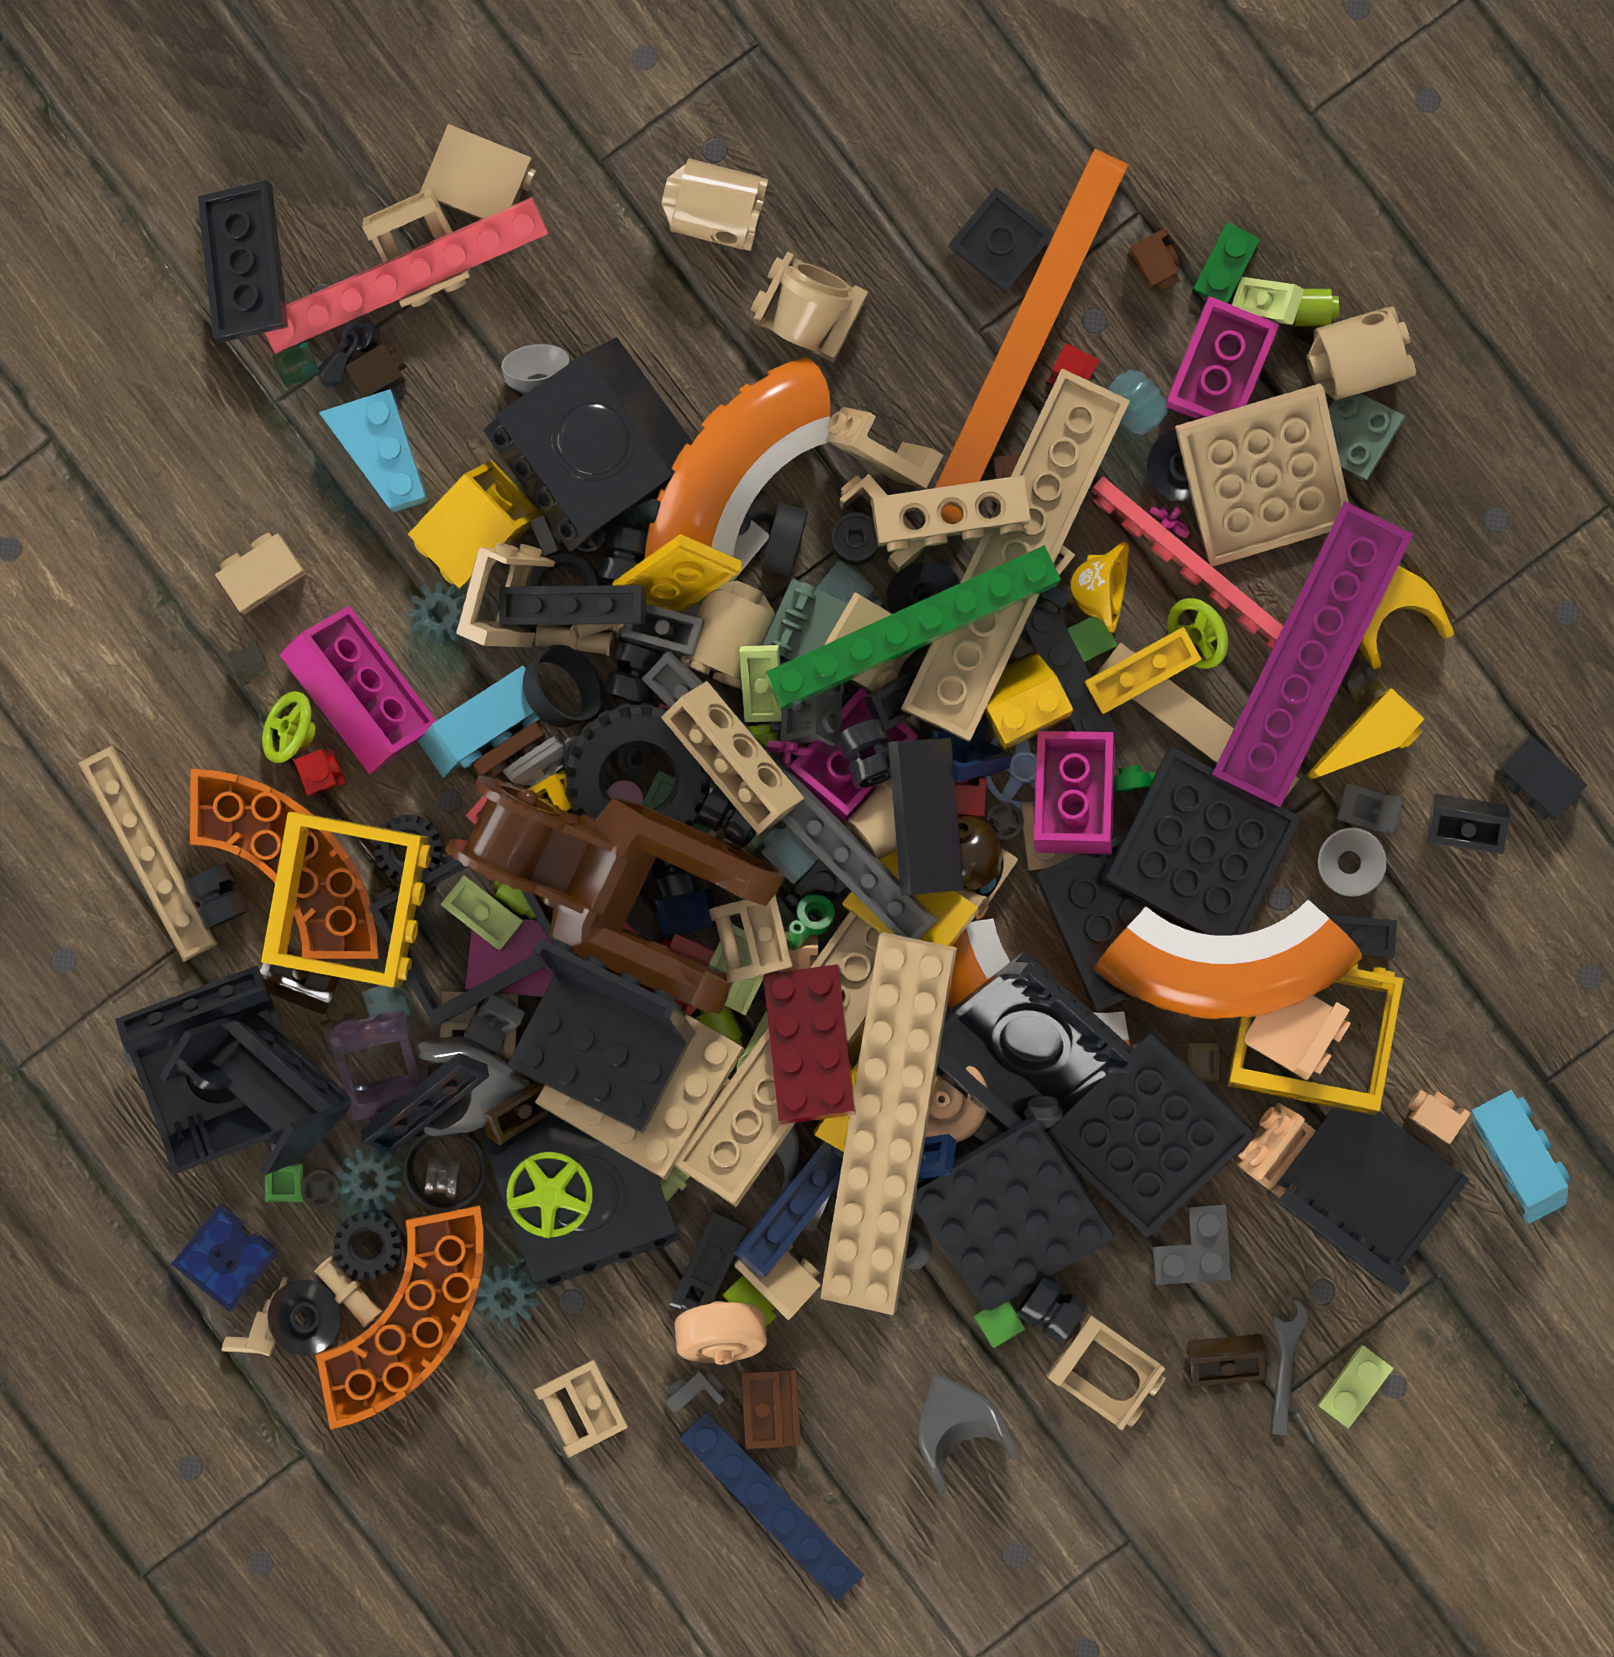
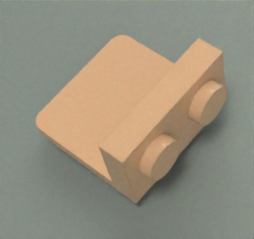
[1244,995,1351,1080]
[1233,1103,1316,1191]

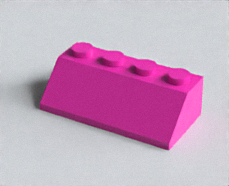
[279,606,436,775]

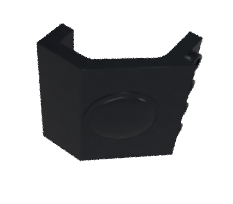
[483,337,693,552]
[936,951,1138,1133]
[115,965,287,1175]
[484,1113,681,1289]

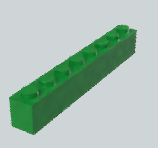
[765,545,1061,711]

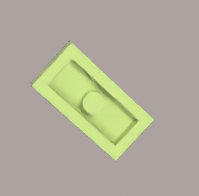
[1232,277,1304,325]
[739,645,782,722]
[441,875,524,951]
[1317,1345,1394,1429]

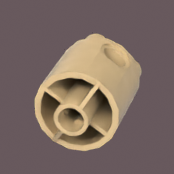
[661,158,768,251]
[1306,306,1416,401]
[680,581,776,690]

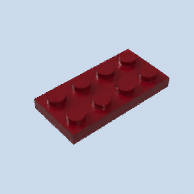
[763,964,856,1125]

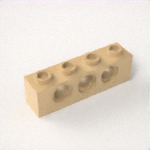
[871,475,1031,552]
[661,681,804,835]

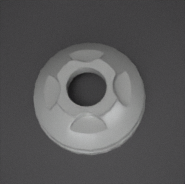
[501,344,570,394]
[503,733,566,787]
[1317,828,1387,897]

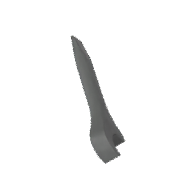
[1272,1299,1308,1435]

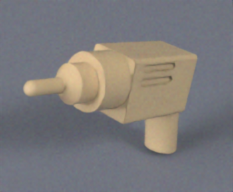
[221,1277,288,1356]

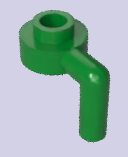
[1114,765,1156,793]
[787,894,835,950]

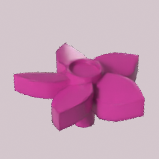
[1149,506,1189,538]
[767,740,813,765]

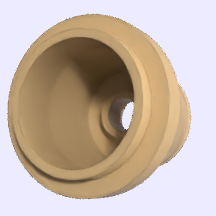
[772,263,854,349]
[844,779,897,860]

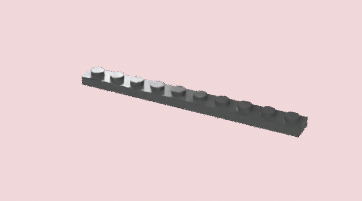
[642,651,938,940]

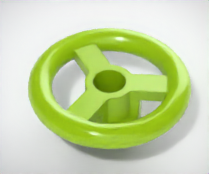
[1167,598,1229,669]
[262,691,315,763]

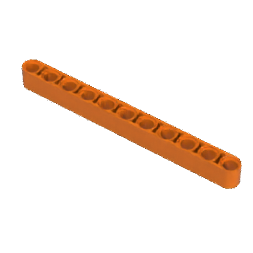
[935,149,1129,525]

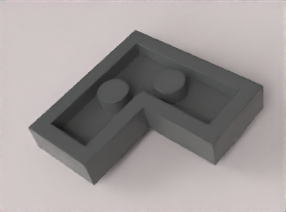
[1152,1204,1231,1285]

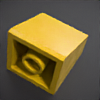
[408,460,543,589]
[983,651,1074,751]

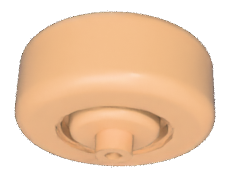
[925,1066,988,1143]
[674,1301,767,1365]

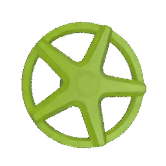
[507,1152,593,1238]

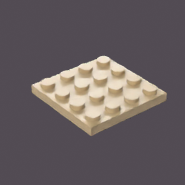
[1175,384,1349,567]
[535,973,744,1180]

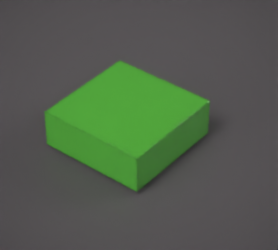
[1068,616,1117,663]
[265,1163,304,1202]
[973,1301,1025,1348]

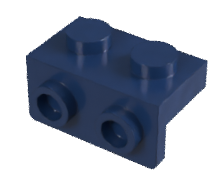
[931,718,1012,783]

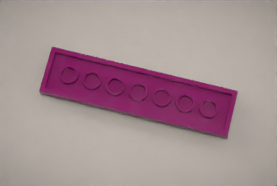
[1212,501,1413,807]

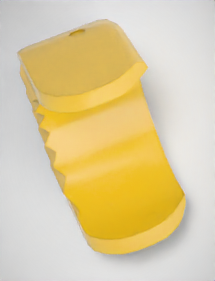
[1359,565,1454,671]

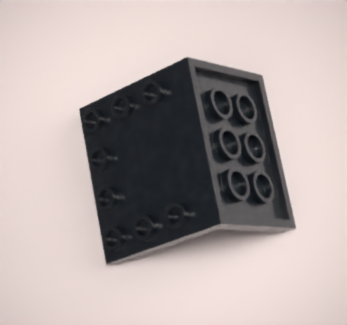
[507,938,695,1134]
[1266,1087,1469,1294]

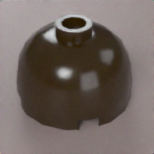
[958,815,1003,891]

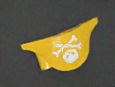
[1071,542,1130,633]

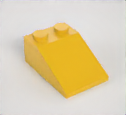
[1306,688,1424,780]

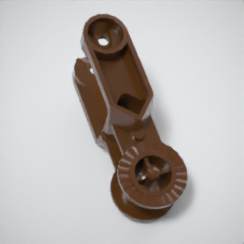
[445,775,786,1014]

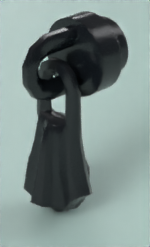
[317,320,380,387]

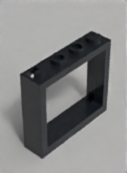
[369,855,553,1027]

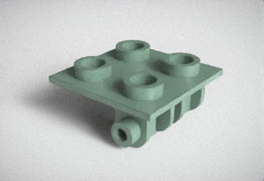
[1328,394,1406,482]
[762,578,848,660]

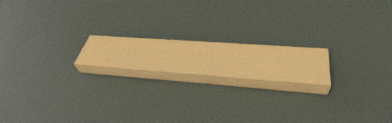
[1097,642,1299,796]
[79,745,218,962]

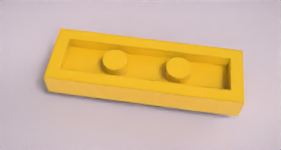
[1084,627,1202,714]

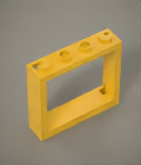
[261,812,431,988]
[1227,964,1404,1115]

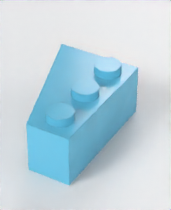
[319,389,428,513]
[418,666,541,778]
[1472,1089,1571,1225]

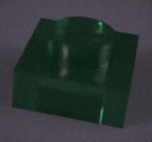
[272,341,320,388]

